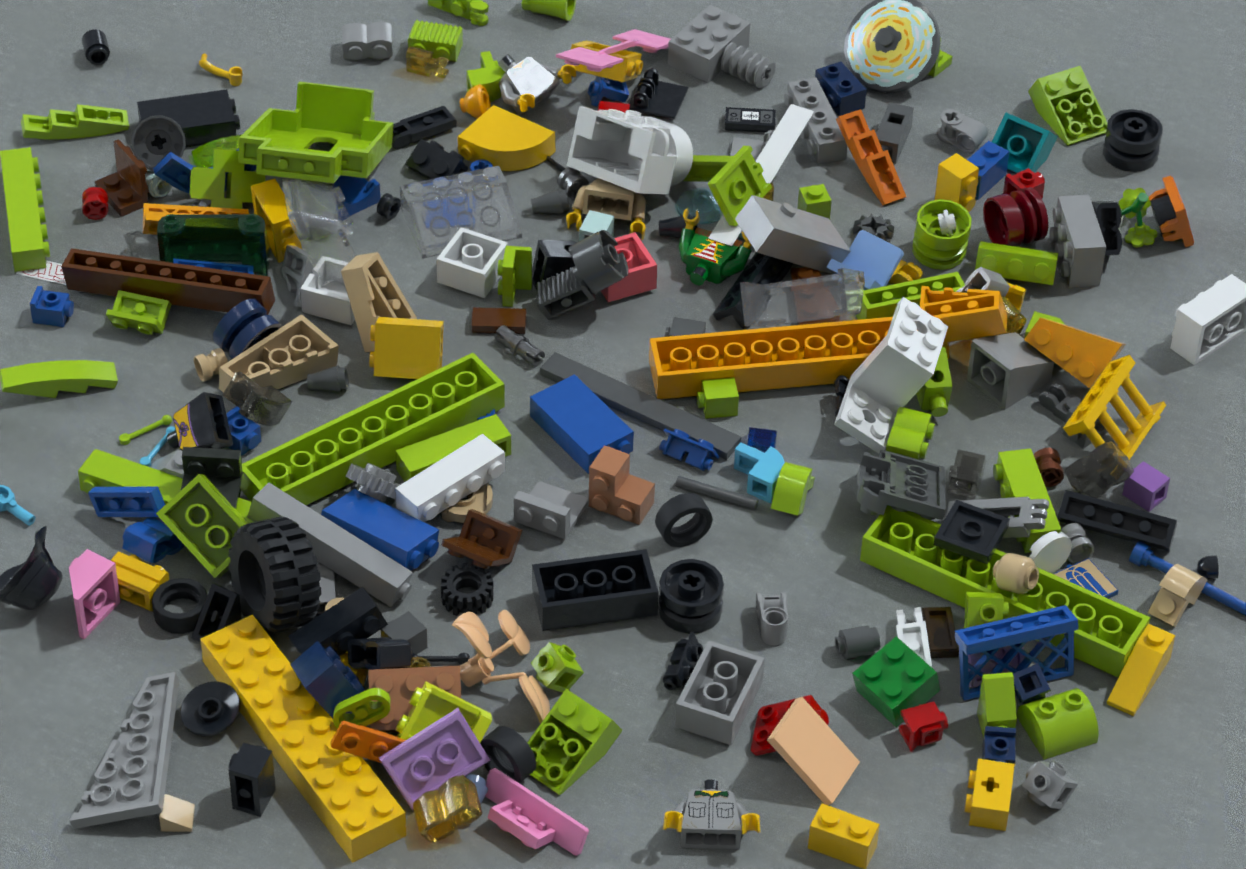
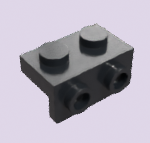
[405,139,469,188]

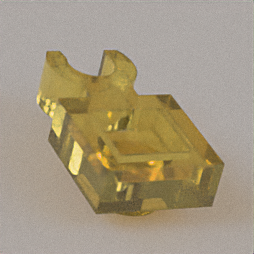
[406,46,449,78]

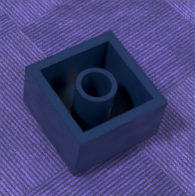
[290,641,366,718]

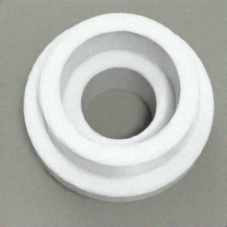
[937,210,957,236]

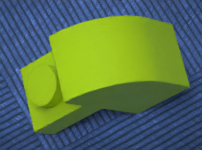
[466,51,505,102]
[771,462,815,515]

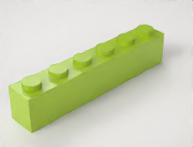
[0,147,50,272]

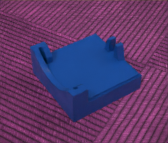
[309,175,381,222]

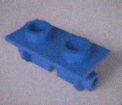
[659,429,720,471]

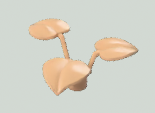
[452,609,550,724]

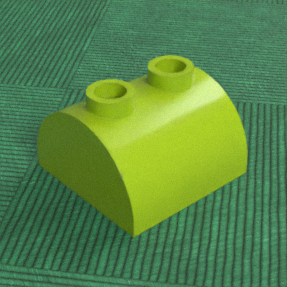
[1016,688,1099,760]

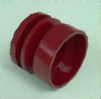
[983,187,1049,247]

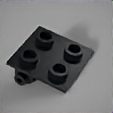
[629,68,689,119]

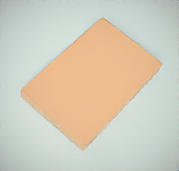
[767,697,860,805]

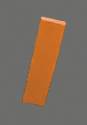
[836,109,906,206]

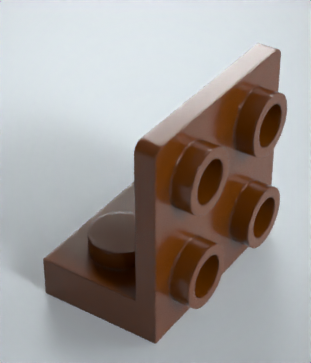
[95,139,149,217]

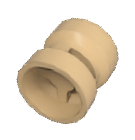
[193,348,228,382]

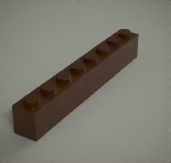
[61,248,275,315]

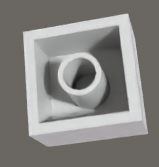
[437,227,508,298]

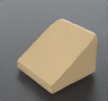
[159,794,195,832]

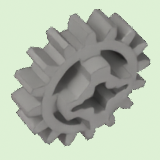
[346,463,400,502]

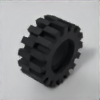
[441,563,494,616]

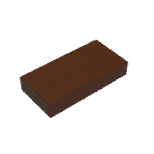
[472,307,526,334]

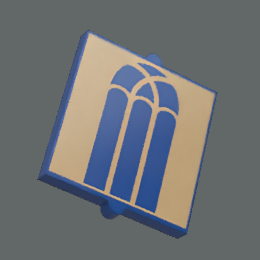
[1054,558,1119,599]

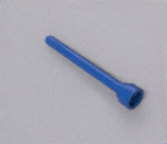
[1129,541,1246,616]

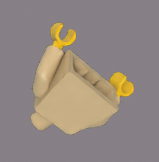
[566,178,646,240]

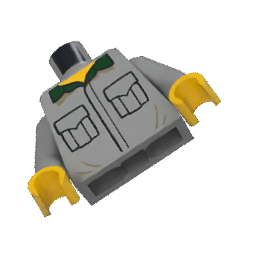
[498,54,576,116]
[663,779,760,850]

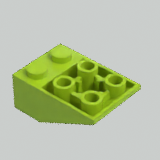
[1028,65,1107,146]
[527,689,623,795]

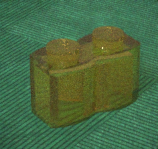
[413,775,483,843]

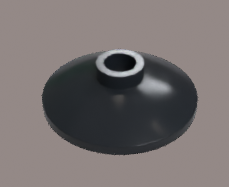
[180,681,240,736]

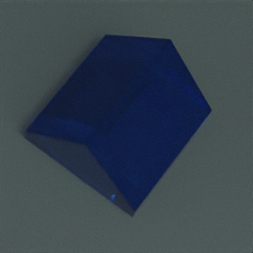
[747,427,778,453]

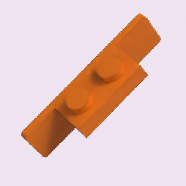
[330,721,406,763]

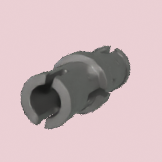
[495,325,545,367]

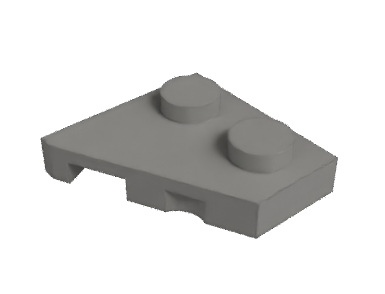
[281,245,317,307]

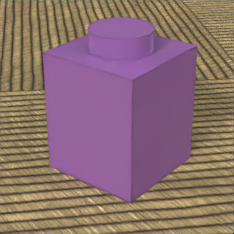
[1122,461,1170,512]

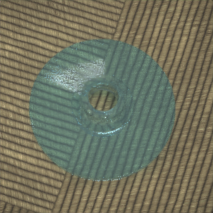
[676,188,720,224]

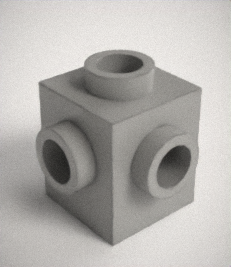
[1022,760,1078,809]

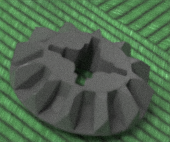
[853,214,894,242]

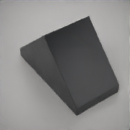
[191,583,242,642]

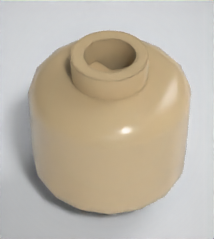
[993,553,1039,594]

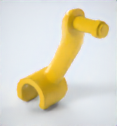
[199,53,243,86]

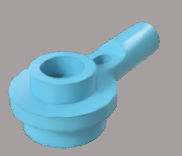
[0,485,36,526]

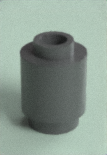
[835,625,880,659]

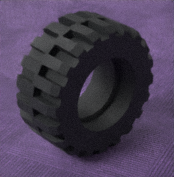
[229,516,321,634]

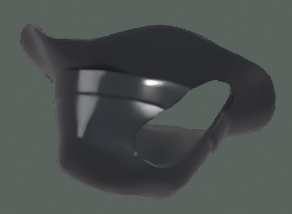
[0,526,63,610]

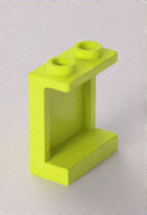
[395,681,492,743]

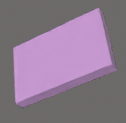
[379,708,490,810]

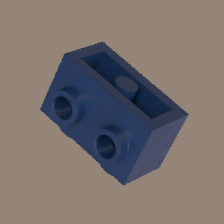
[815,61,867,116]

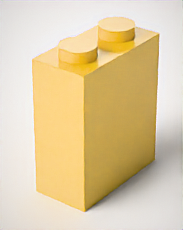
[369,317,444,379]

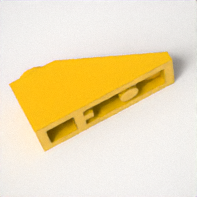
[1107,624,1176,716]

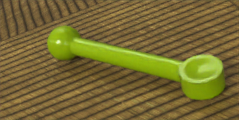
[119,415,172,445]

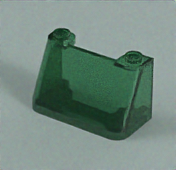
[157,214,270,276]

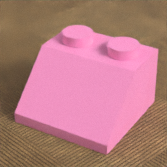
[69,549,121,639]

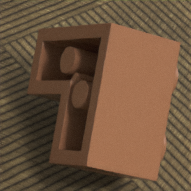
[589,445,655,525]

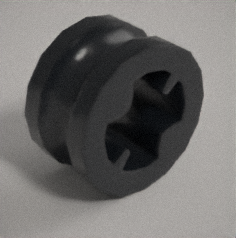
[377,193,401,220]

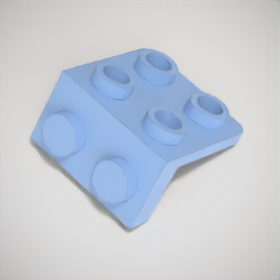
[827,230,904,291]

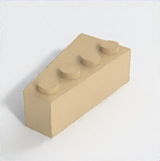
[219,314,339,405]

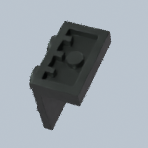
[181,447,243,509]

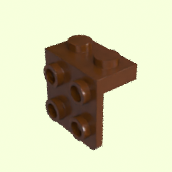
[441,509,523,569]

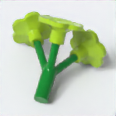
[1118,187,1158,248]

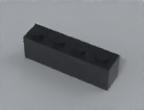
[1058,490,1177,552]

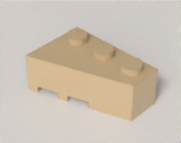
[341,252,417,352]

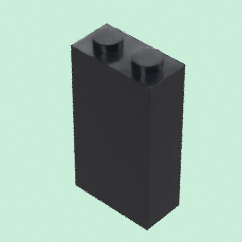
[137,89,240,149]

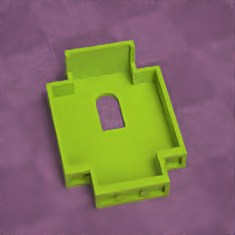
[238,82,393,183]

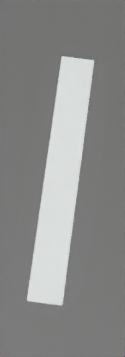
[709,104,814,246]

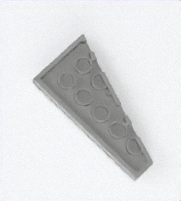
[70,672,179,829]

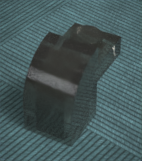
[222,372,293,426]
[947,449,986,499]

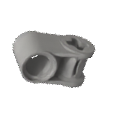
[937,109,988,153]
[756,592,788,646]

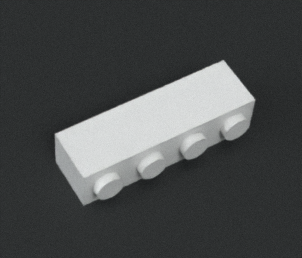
[395,434,505,522]

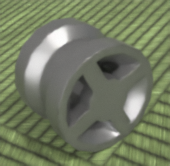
[557,167,589,199]

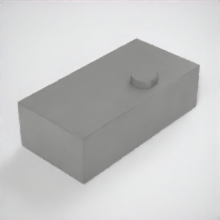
[735,195,850,275]

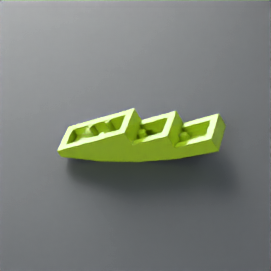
[21,104,129,140]
[0,360,118,398]

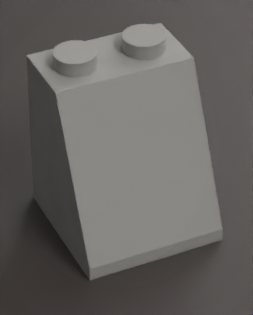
[967,332,1054,410]

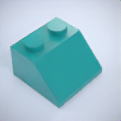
[992,112,1058,173]

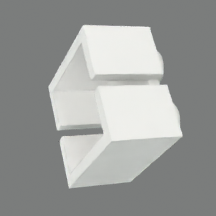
[300,255,355,325]

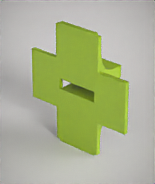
[189,149,266,209]

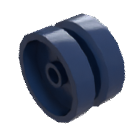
[213,299,282,359]

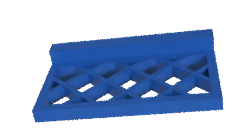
[955,605,1078,700]

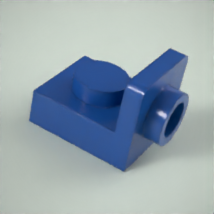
[588,76,629,107]

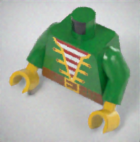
[679,208,752,286]

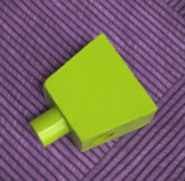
[916,347,952,417]

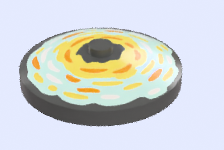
[844,0,941,93]

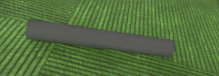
[676,476,759,510]

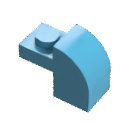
[734,442,785,504]

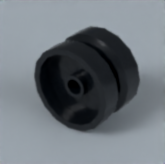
[1103,109,1163,172]
[658,559,724,634]

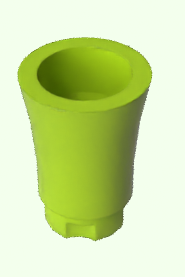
[521,0,576,21]

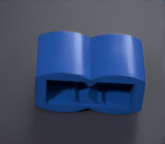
[122,517,184,563]

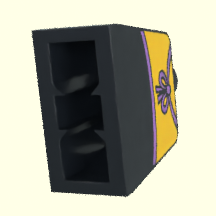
[167,392,233,451]

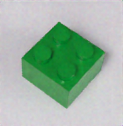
[852,636,940,728]

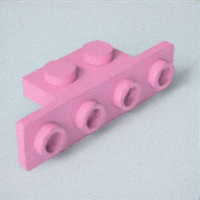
[485,768,589,856]

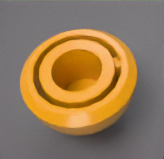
[460,84,491,119]

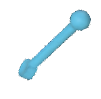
[140,426,175,467]

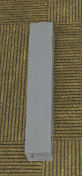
[247,482,413,607]

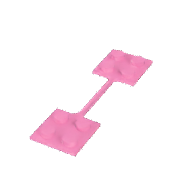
[556,29,671,72]

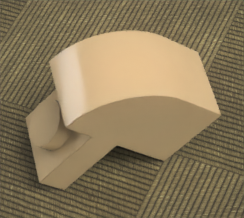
[1148,564,1207,627]

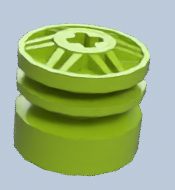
[912,199,972,270]

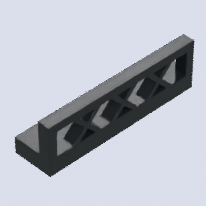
[712,252,794,329]

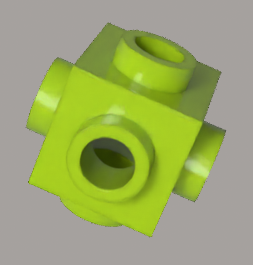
[531,642,584,693]

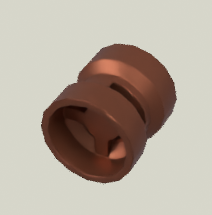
[1034,448,1064,487]

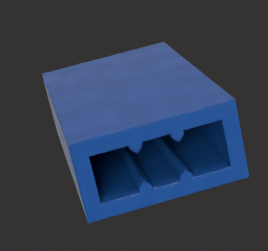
[530,374,634,474]
[321,489,439,571]

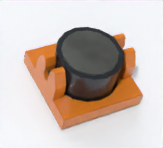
[1149,175,1195,248]

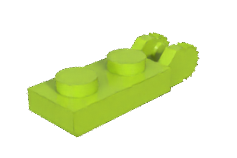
[428,0,489,26]

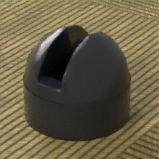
[1197,555,1219,579]

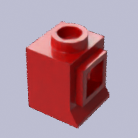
[899,701,948,752]

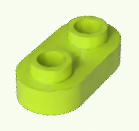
[333,688,391,728]

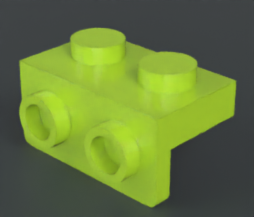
[497,245,532,307]
[106,290,171,335]

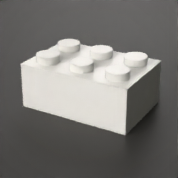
[1170,274,1246,365]

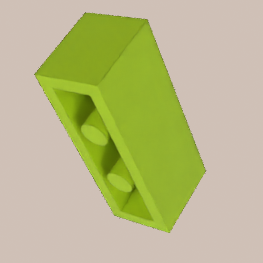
[975,241,1058,285]

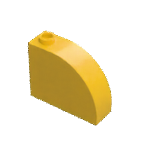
[457,105,555,171]

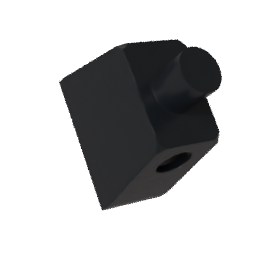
[532,240,577,291]

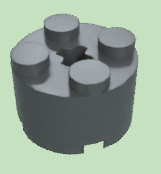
[569,230,628,294]

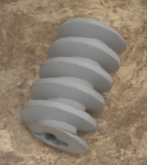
[721,42,776,89]

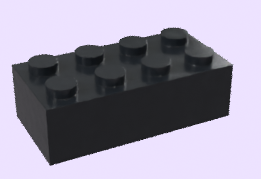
[532,549,658,631]

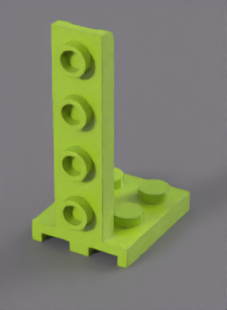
[683,146,772,226]

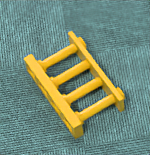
[1063,355,1166,479]

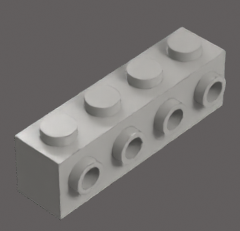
[784,78,847,164]

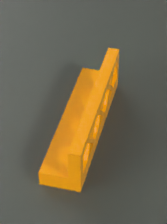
[143,203,251,240]

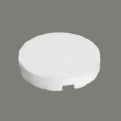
[1029,531,1072,574]

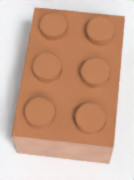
[368,666,461,733]

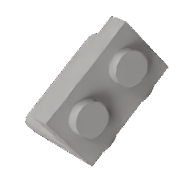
[514,482,588,539]

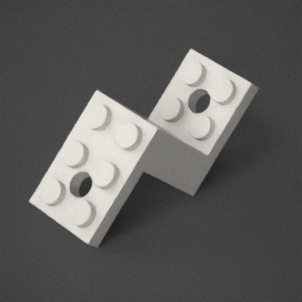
[834,297,948,454]

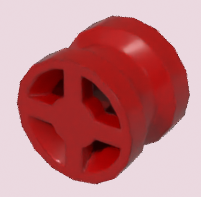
[82,187,108,220]

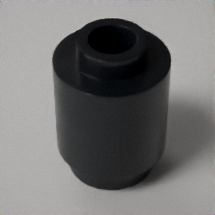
[82,29,110,65]

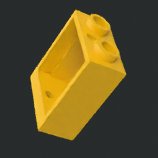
[571,40,643,82]
[251,178,302,263]

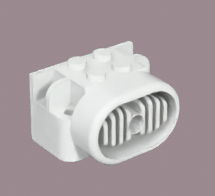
[567,106,693,194]

